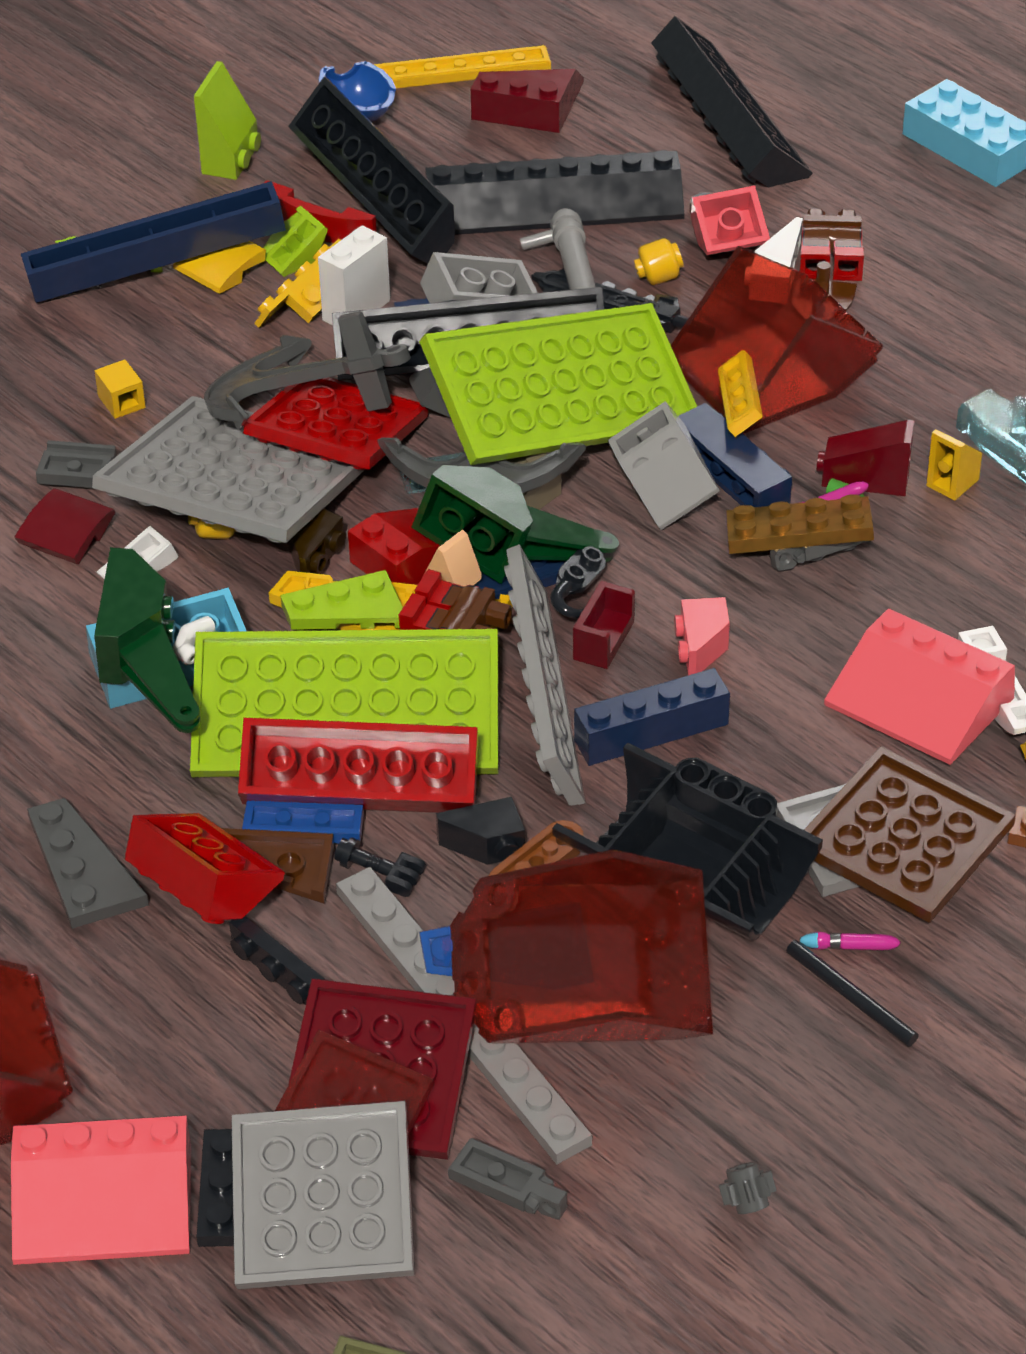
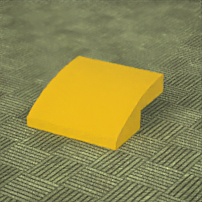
[173,241,266,294]

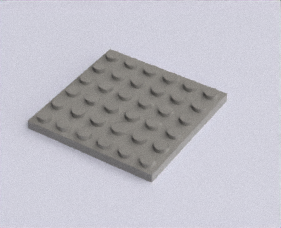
[92,396,365,543]

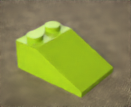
[194,61,261,180]

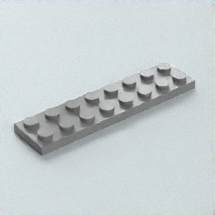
[504,544,586,805]

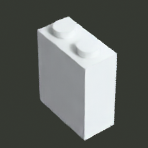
[318,225,390,325]

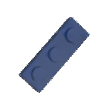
[242,801,364,844]

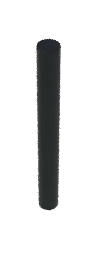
[786,940,919,1047]

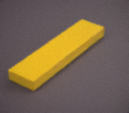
[718,350,763,437]

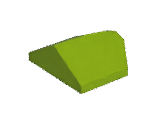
[263,206,328,277]

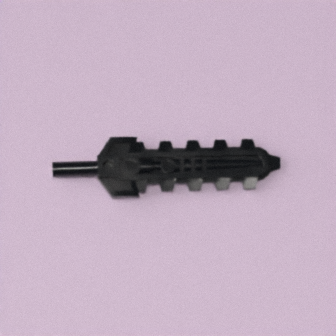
[531,268,714,338]

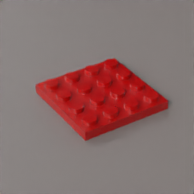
[243,377,428,470]

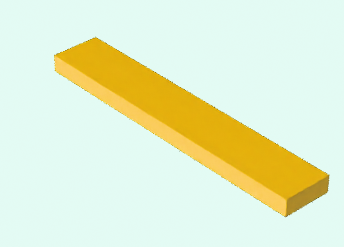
[374,45,551,89]

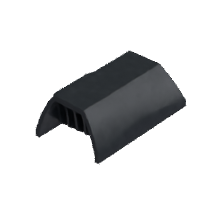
[552,743,823,941]

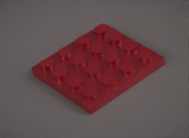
[283,979,477,1160]

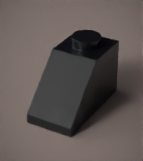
[436,796,525,865]

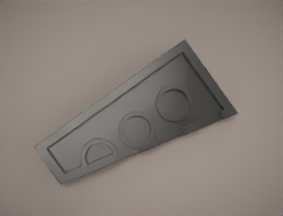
[27,798,149,929]

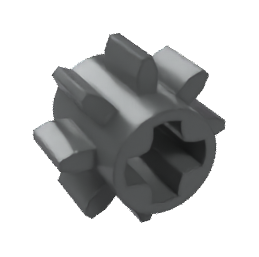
[718,1162,777,1214]

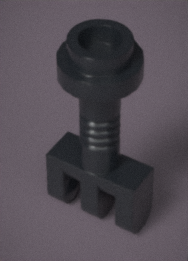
[334,837,426,897]

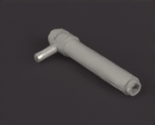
[520,208,596,290]

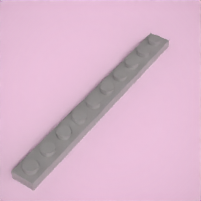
[336,867,592,1165]

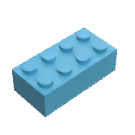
[902,79,1026,187]

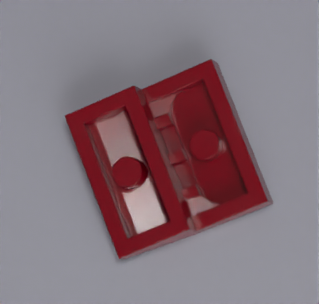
[14,488,116,565]

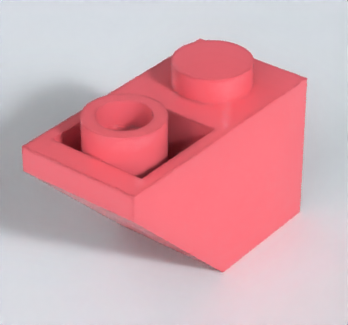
[674,597,730,675]

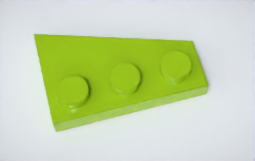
[280,570,403,630]

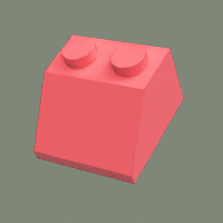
[691,185,770,255]

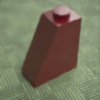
[816,420,915,497]

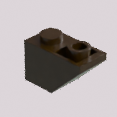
[289,509,346,574]

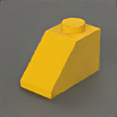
[926,429,982,501]

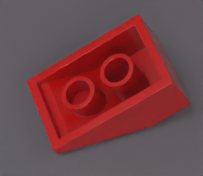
[348,508,440,585]

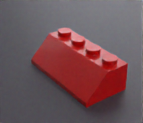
[124,813,285,924]

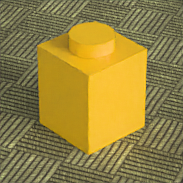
[94,360,146,419]

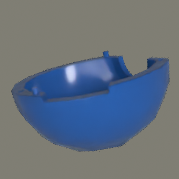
[318,61,396,122]

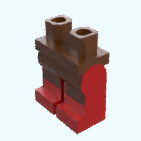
[799,208,864,281]
[398,569,512,639]

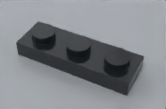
[229,916,325,1005]
[196,1129,234,1247]

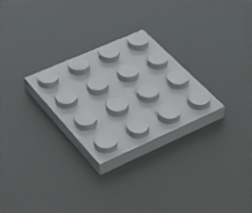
[232,1101,414,1289]

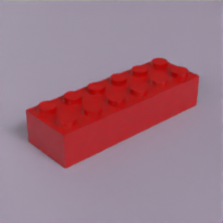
[238,717,479,813]

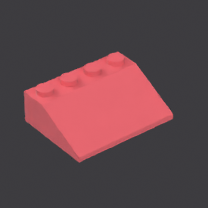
[824,608,1015,765]
[11,1116,191,1265]

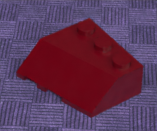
[470,69,584,133]

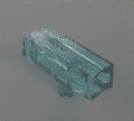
[956,389,1026,484]

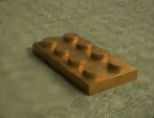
[726,494,874,554]

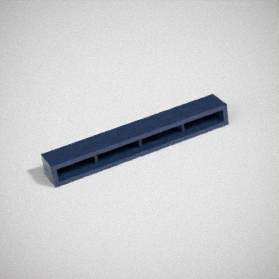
[21,181,286,303]

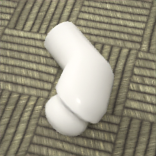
[173,616,215,665]

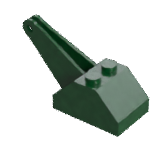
[94,547,200,733]

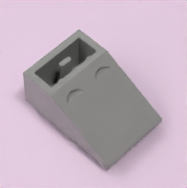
[608,401,720,530]

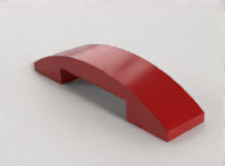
[264,180,377,243]

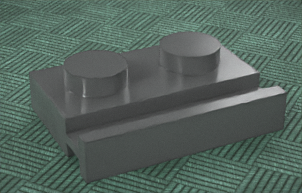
[36,440,117,488]

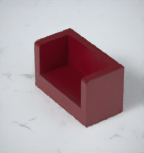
[573,581,635,669]

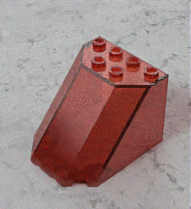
[450,849,713,1044]

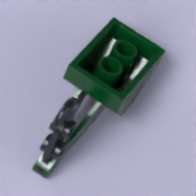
[411,465,619,618]

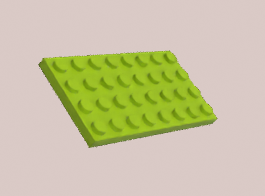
[419,303,697,465]
[190,629,498,777]

